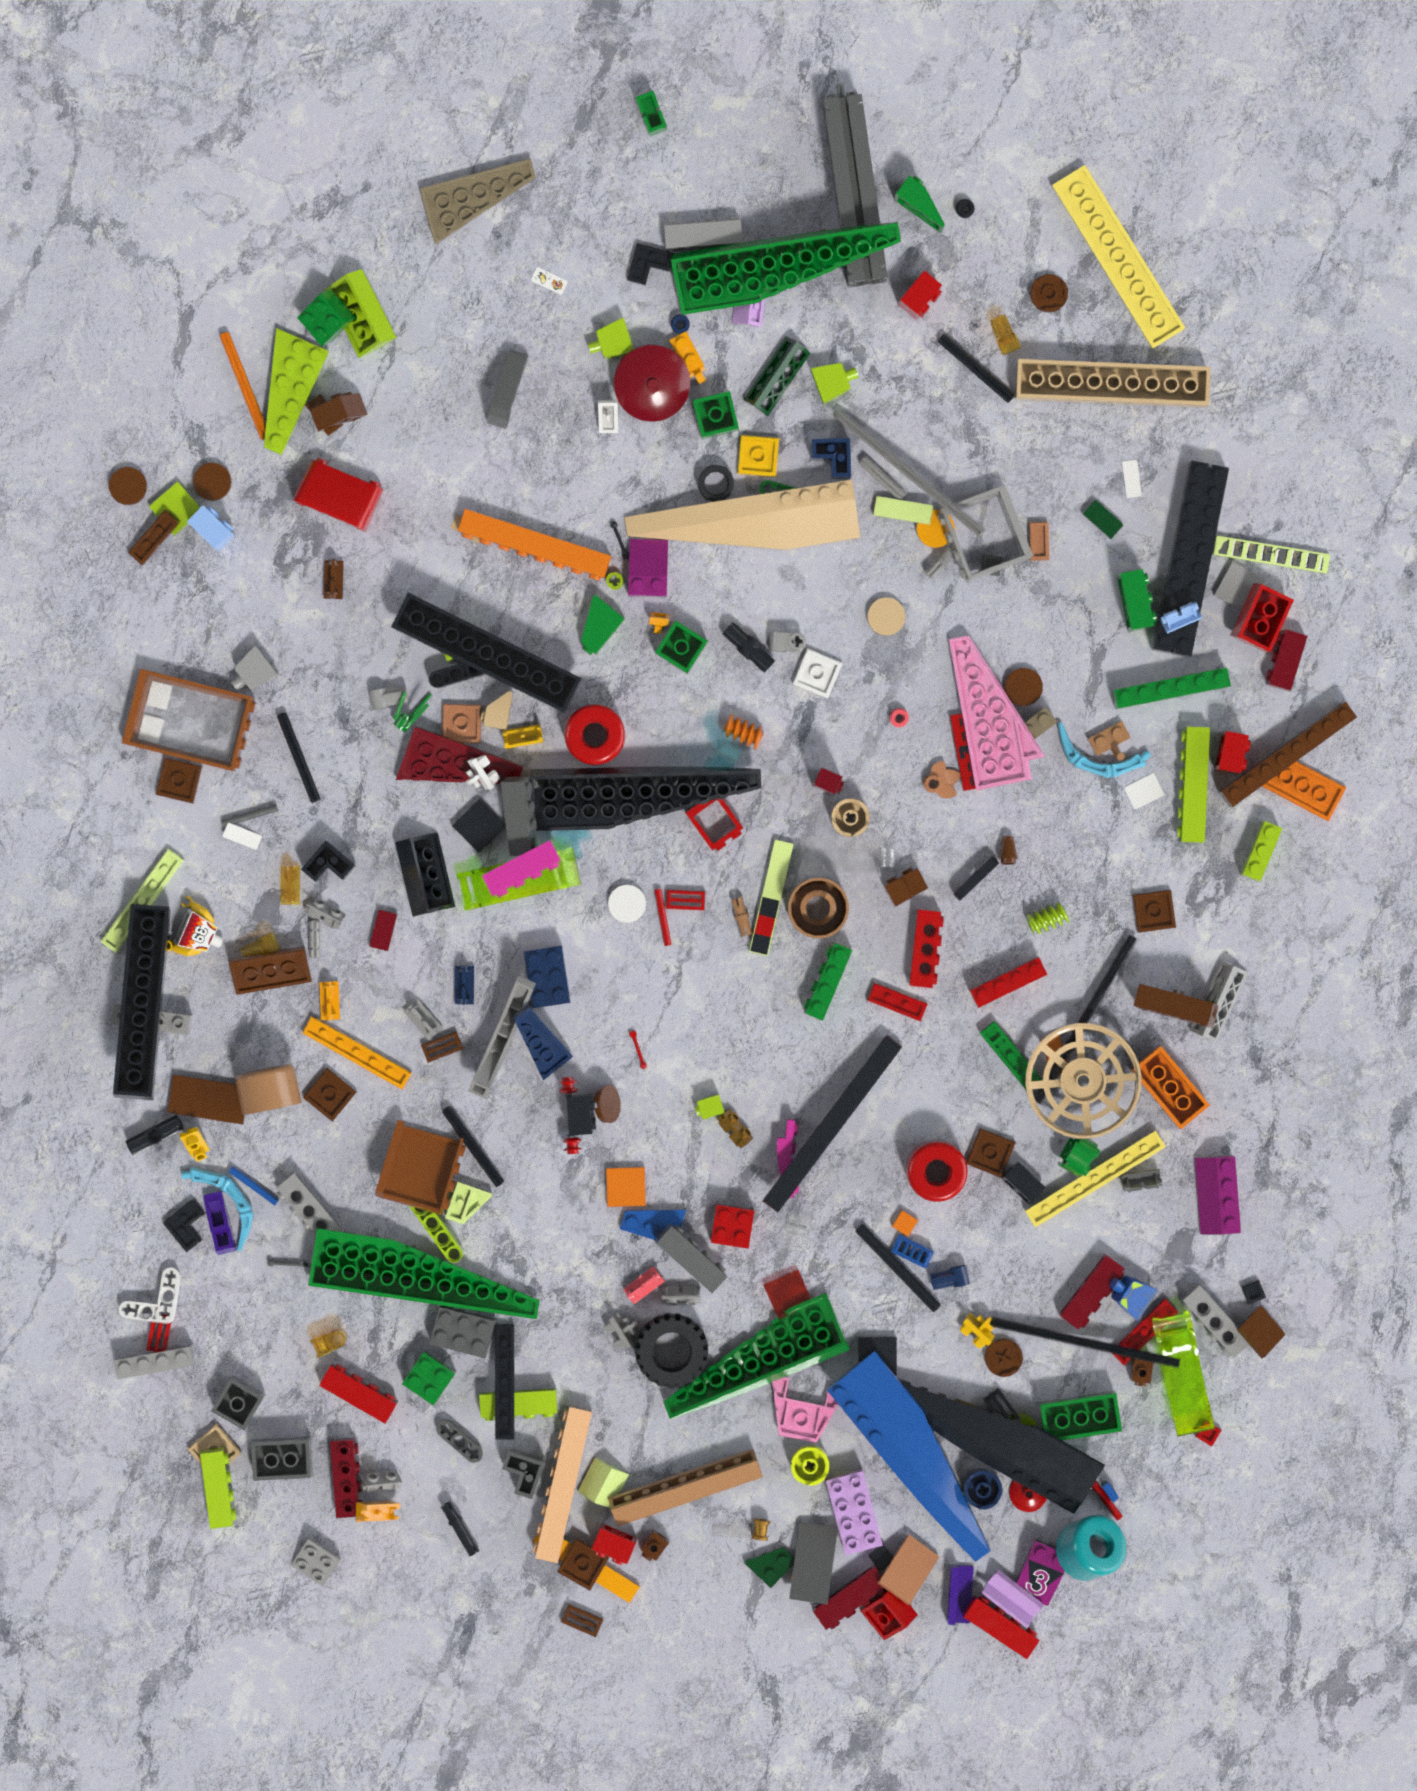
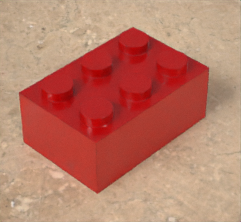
[1230,583,1294,652]

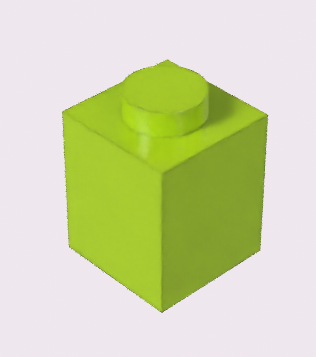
[694,1094,725,1120]

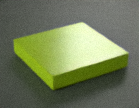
[149,482,200,536]

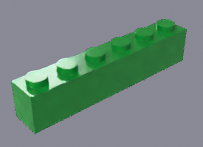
[1112,667,1231,710]

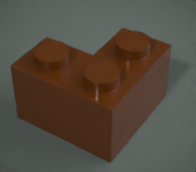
[310,392,368,432]
[883,867,928,907]

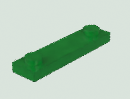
[979,1021,1043,1091]

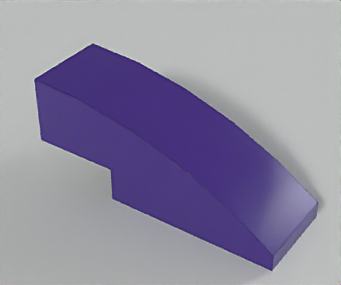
[203,1191,237,1255]

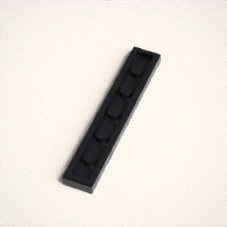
[495,1324,515,1440]

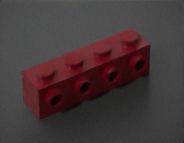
[330,1438,363,1518]

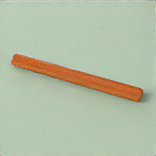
[219,332,266,440]

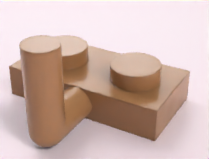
[1087,721,1131,761]

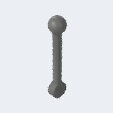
[267,1259,307,1267]

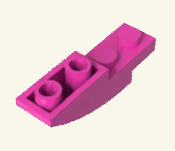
[777,1119,799,1198]

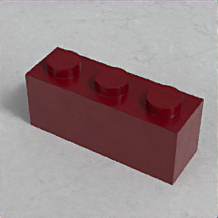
[1265,629,1308,692]
[813,767,844,796]

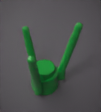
[392,691,432,732]

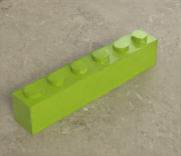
[1177,726,1210,843]

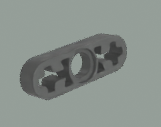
[436,1419,483,1463]

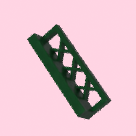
[743,336,810,416]

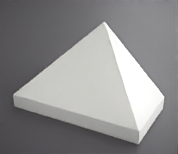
[598,400,618,433]

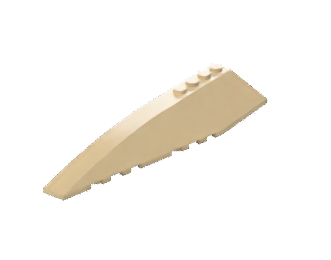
[624,480,860,550]

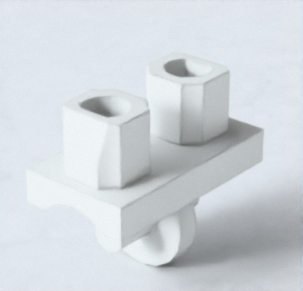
[465,755,500,790]

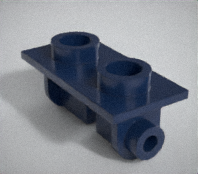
[455,966,474,1005]

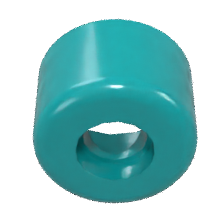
[1056,1515,1127,1581]

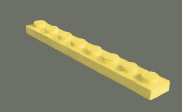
[1025,1130,1166,1227]

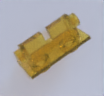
[281,866,300,905]

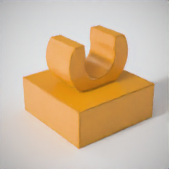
[649,612,670,634]

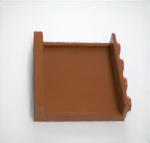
[375,1120,466,1215]

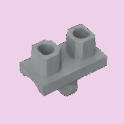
[604,1312,638,1350]

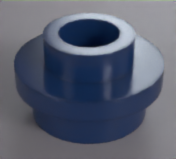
[671,315,690,334]

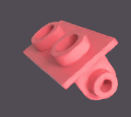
[623,1266,665,1304]

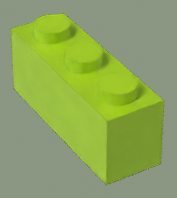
[1240,821,1283,882]

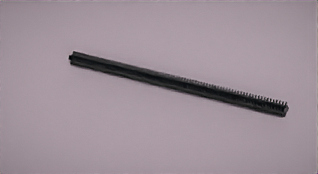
[1034,935,1137,1105]
[990,1317,1181,1369]

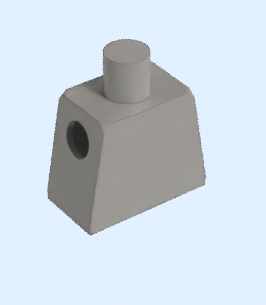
[231,646,279,691]

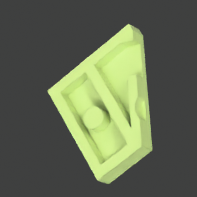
[445,1181,493,1224]

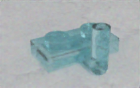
[551,830,593,859]

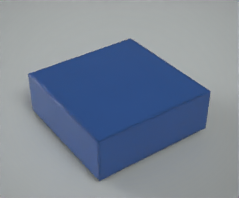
[1101,1481,1119,1503]

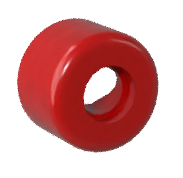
[564,704,626,766]
[906,1139,968,1202]

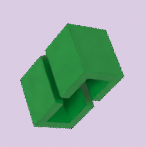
[635,91,667,137]

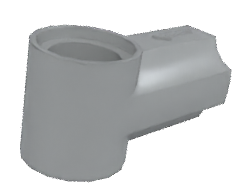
[369,686,409,710]

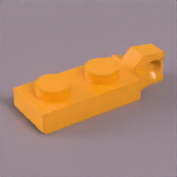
[669,332,706,385]

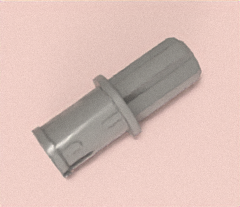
[925,545,953,579]

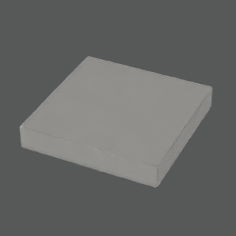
[1213,561,1266,610]

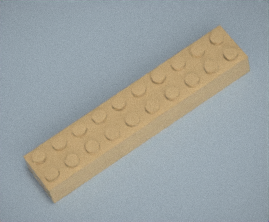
[1015,359,1211,408]

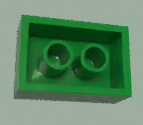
[1117,569,1157,632]

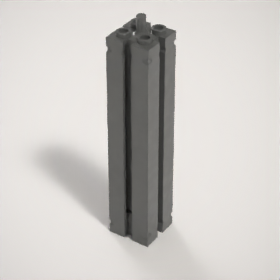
[823,84,888,288]

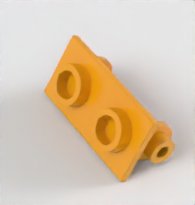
[319,981,340,1020]

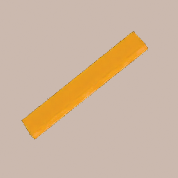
[302,1016,412,1090]
[532,1534,640,1603]

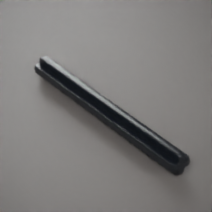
[855,1224,941,1312]

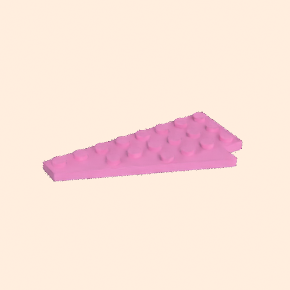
[949,636,1045,790]

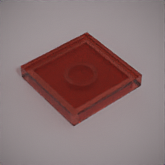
[763,1269,811,1320]

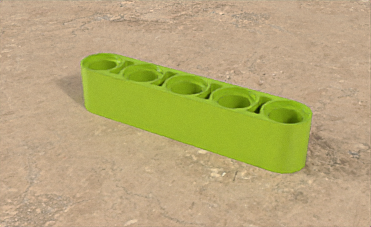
[409,1206,464,1263]

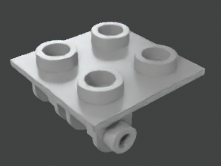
[291,1538,341,1586]

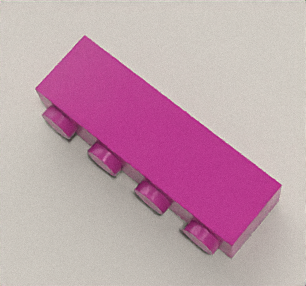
[482,840,562,898]

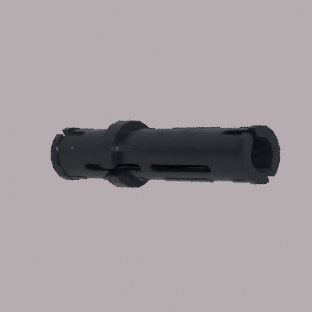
[440,1501,480,1557]

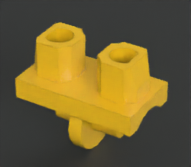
[179,1127,210,1162]
[960,1312,995,1349]

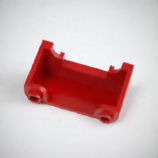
[293,458,383,532]

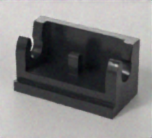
[1001,1162,1046,1205]

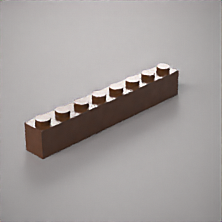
[1219,702,1357,807]

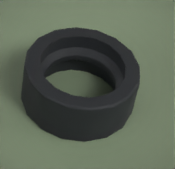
[698,465,734,502]

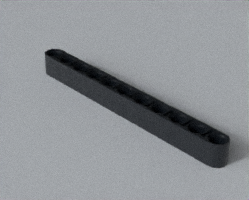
[762,1035,902,1213]

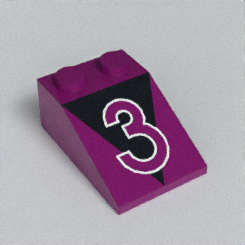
[1016,1538,1065,1606]

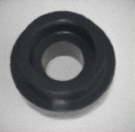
[955,199,975,218]

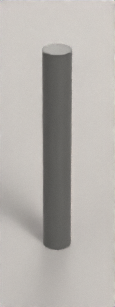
[221,804,278,827]

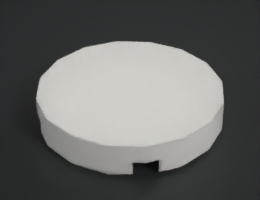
[608,885,646,923]

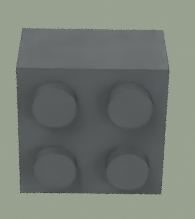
[211,1376,266,1430]

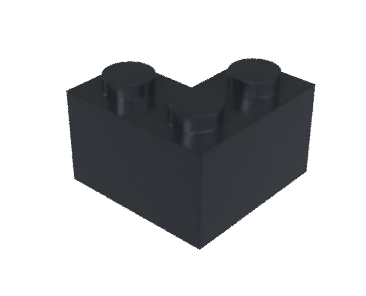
[301,840,357,882]

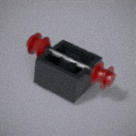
[558,1077,597,1154]

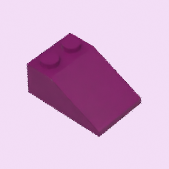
[628,539,668,598]

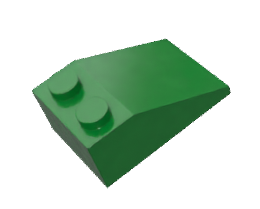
[894,175,945,233]

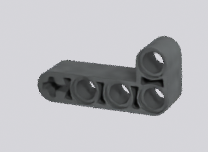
[487,349,528,429]

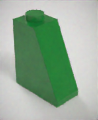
[581,595,625,655]

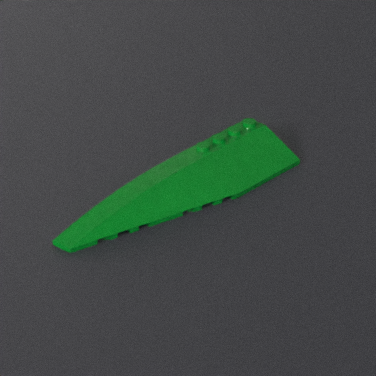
[671,222,901,315]

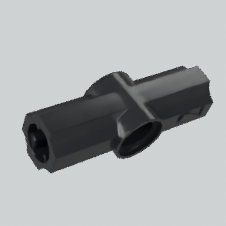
[722,622,775,673]
[125,1114,184,1156]

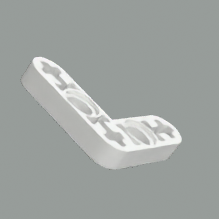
[119,1267,181,1324]

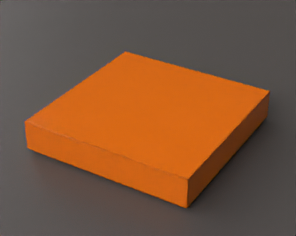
[606,1167,646,1207]

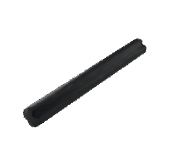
[938,334,1014,403]
[277,712,320,803]
[442,1106,504,1187]

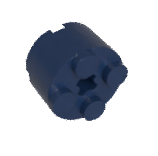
[963,1468,1003,1510]

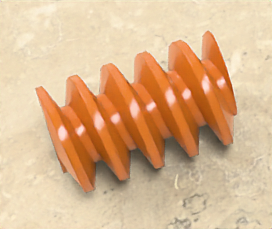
[722,713,764,750]

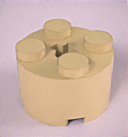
[831,798,870,837]

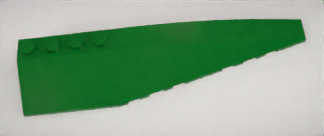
[308,1228,540,1319]

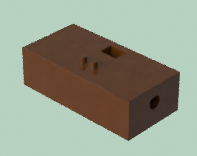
[1133,984,1219,1028]

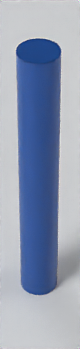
[228,1166,279,1206]

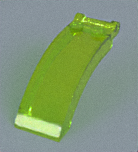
[456,847,582,911]
[1152,1311,1215,1437]

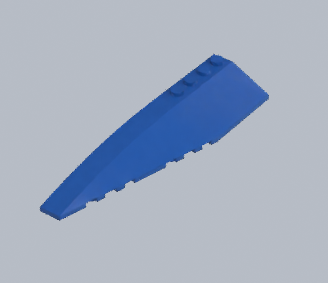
[827,1351,991,1562]

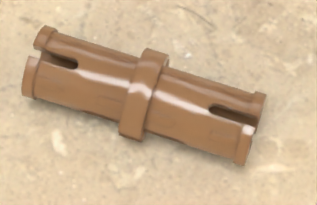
[731,897,753,937]

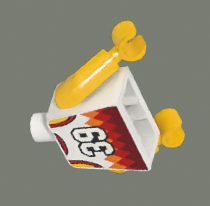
[167,896,223,956]

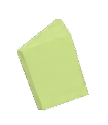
[578,1457,629,1508]

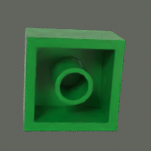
[297,289,356,347]
[693,391,739,440]
[655,620,708,675]
[402,1350,456,1406]

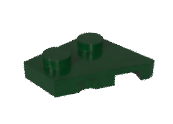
[744,1547,795,1588]

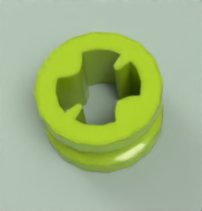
[606,572,624,590]

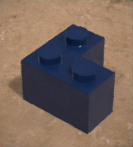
[811,438,851,479]

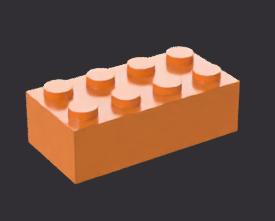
[1129,1045,1210,1130]

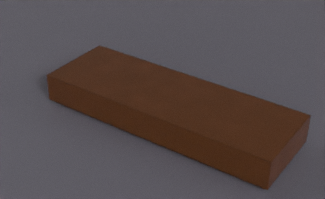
[128,510,180,565]

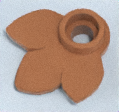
[923,761,960,799]

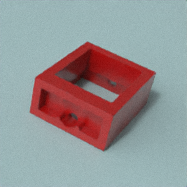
[685,799,743,852]

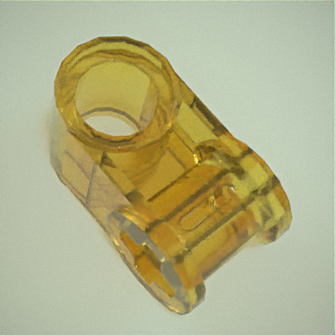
[309,1329,348,1358]

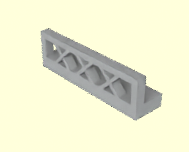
[1190,961,1248,1043]

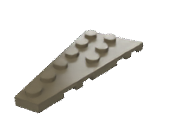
[420,158,536,245]

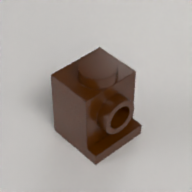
[1130,1357,1154,1387]
[640,1529,670,1561]

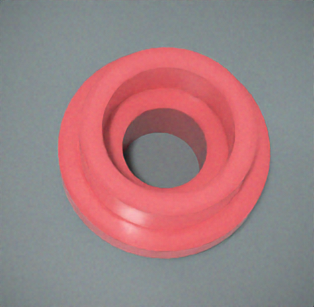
[889,708,909,727]

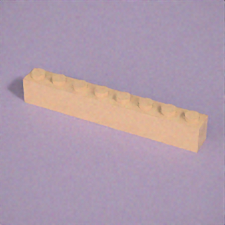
[533,1406,592,1563]

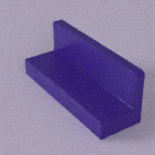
[947,1564,974,1625]

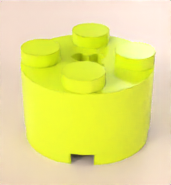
[791,1444,829,1486]

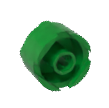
[1058,1132,1100,1177]

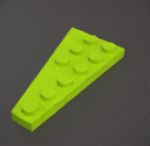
[264,328,329,456]

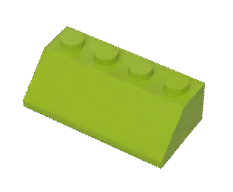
[325,269,397,358]

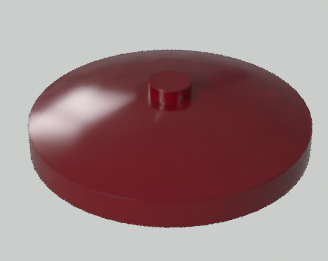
[613,344,690,422]

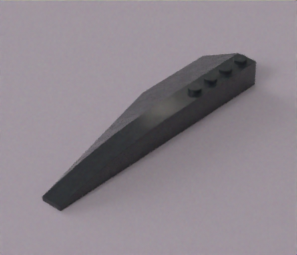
[898,1378,1105,1514]

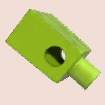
[587,318,633,359]
[811,363,859,405]

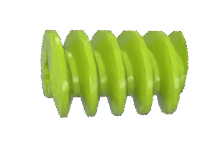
[1027,902,1070,936]

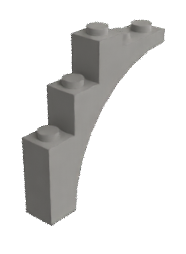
[468,976,536,1099]

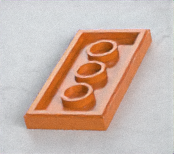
[1262,761,1346,822]

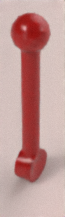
[629,1031,647,1069]

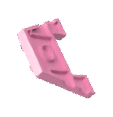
[772,1377,838,1443]

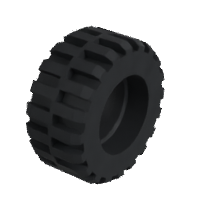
[635,1313,708,1388]

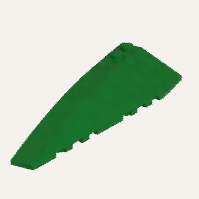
[663,1293,850,1420]

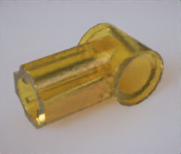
[990,314,1021,356]
[240,932,281,956]

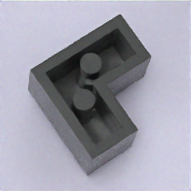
[502,1448,545,1499]

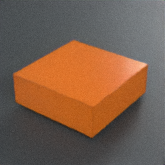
[892,1210,918,1236]

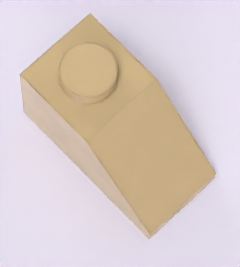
[481,691,513,730]

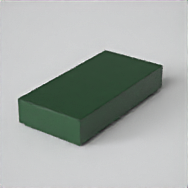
[1082,499,1124,540]

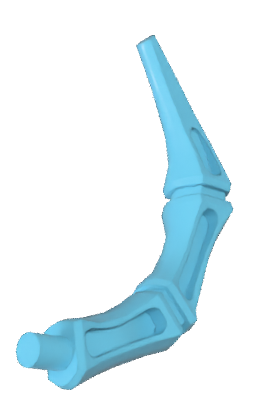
[1057,722,1151,778]
[182,1166,254,1252]

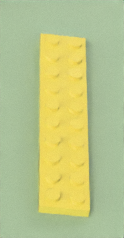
[1052,165,1185,349]

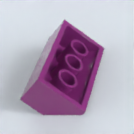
[1194,1155,1241,1235]

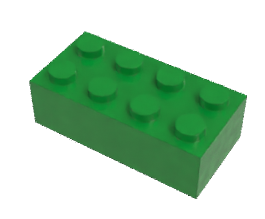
[1039,1391,1122,1441]

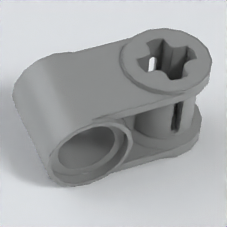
[769,632,806,652]

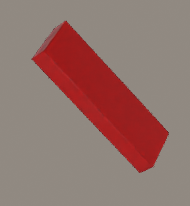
[867,983,928,1022]

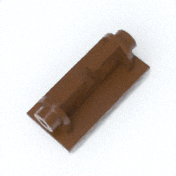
[323,560,344,599]

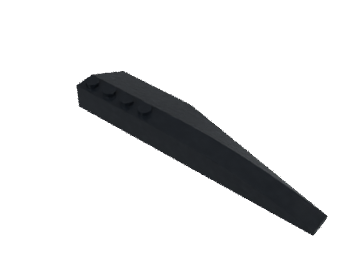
[530,766,761,831]

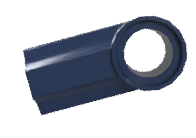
[930,1265,970,1290]

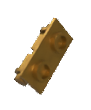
[717,1109,753,1149]

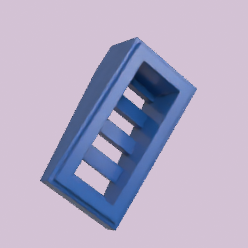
[891,1234,934,1269]

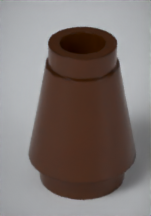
[999,836,1018,865]

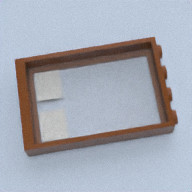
[122,669,256,772]

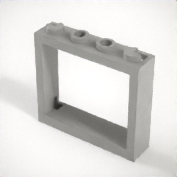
[938,485,1033,583]

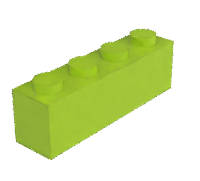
[479,1388,558,1421]
[200,1447,237,1529]

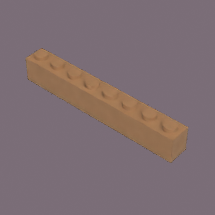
[608,1449,763,1527]

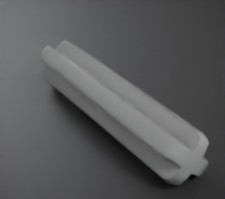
[859,456,906,500]

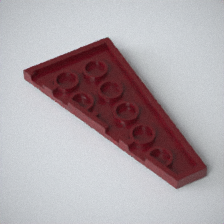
[396,726,523,784]

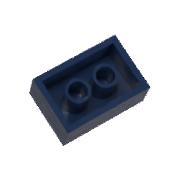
[524,946,571,1009]

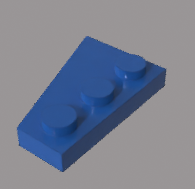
[620,1209,686,1240]

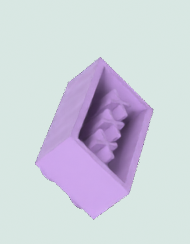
[825,1468,883,1555]

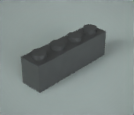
[501,776,539,856]
[654,1223,728,1293]

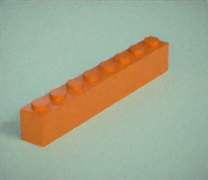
[458,509,612,581]

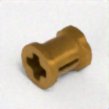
[751,1518,771,1541]

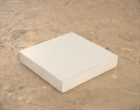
[793,649,842,699]

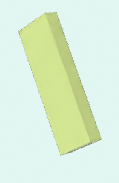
[873,496,934,525]

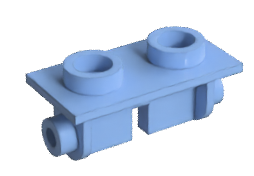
[1160,602,1203,633]

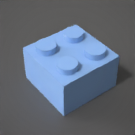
[187,505,235,551]

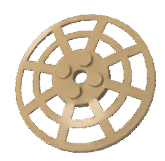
[1026,1023,1141,1139]

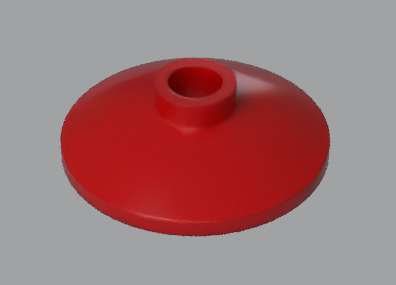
[1009,1481,1046,1512]

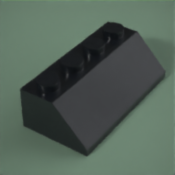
[395,832,455,917]

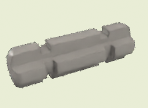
[309,920,320,958]

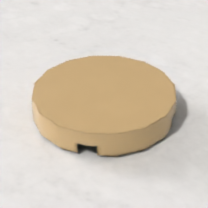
[867,597,906,636]

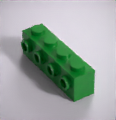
[803,943,853,1021]

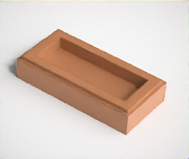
[1029,522,1049,561]

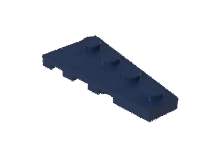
[512,1004,573,1081]

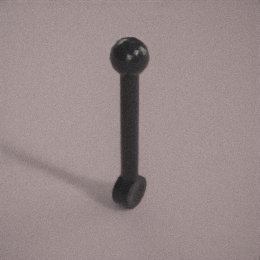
[610,521,629,559]

